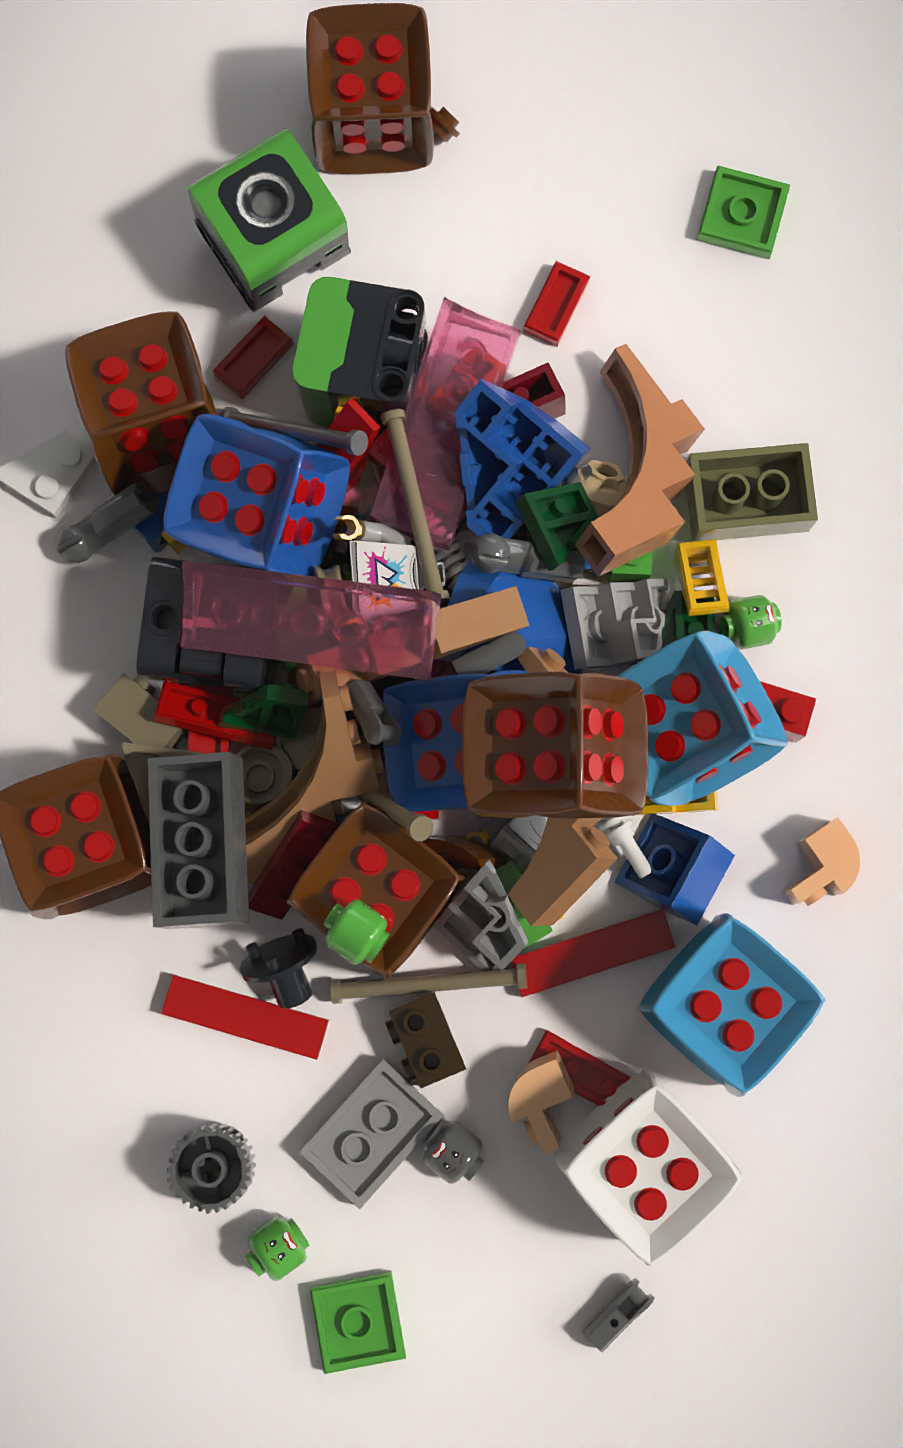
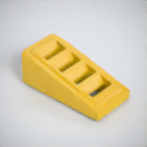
[674,539,729,616]

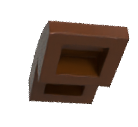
[422,836,506,869]

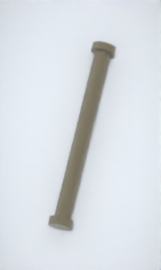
[380,409,450,605]
[355,791,433,841]
[330,963,527,1004]

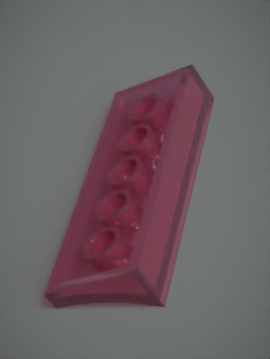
[370,297,520,551]
[180,560,441,680]

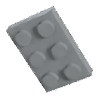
[299,1058,444,1210]

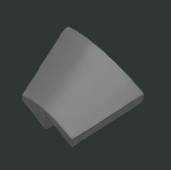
[560,579,669,670]
[433,860,529,971]

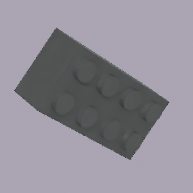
[148,752,249,929]

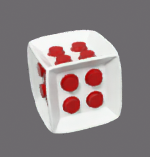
[554,1069,743,1266]

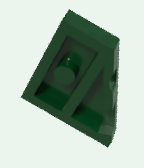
[515,482,598,571]

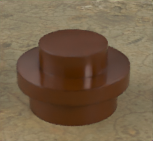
[429,106,460,142]

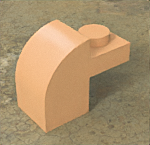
[783,817,860,906]
[508,1050,574,1155]

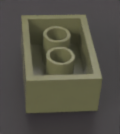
[686,443,818,542]

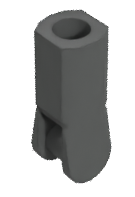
[452,632,526,675]
[348,679,402,746]
[583,1278,655,1353]

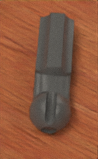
[56,481,159,564]
[470,533,585,583]

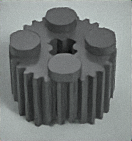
[166,1123,256,1214]

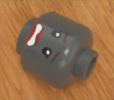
[421,1121,484,1184]

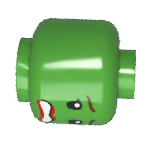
[719,595,782,650]
[323,899,390,965]
[245,1216,310,1281]

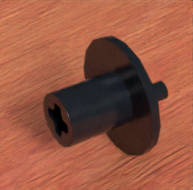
[239,928,318,1009]

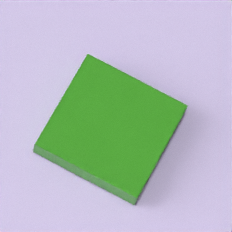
[696,165,791,259]
[310,1271,407,1374]

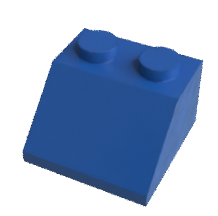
[614,814,735,926]

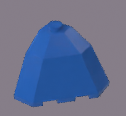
[455,379,591,539]
[438,536,582,674]

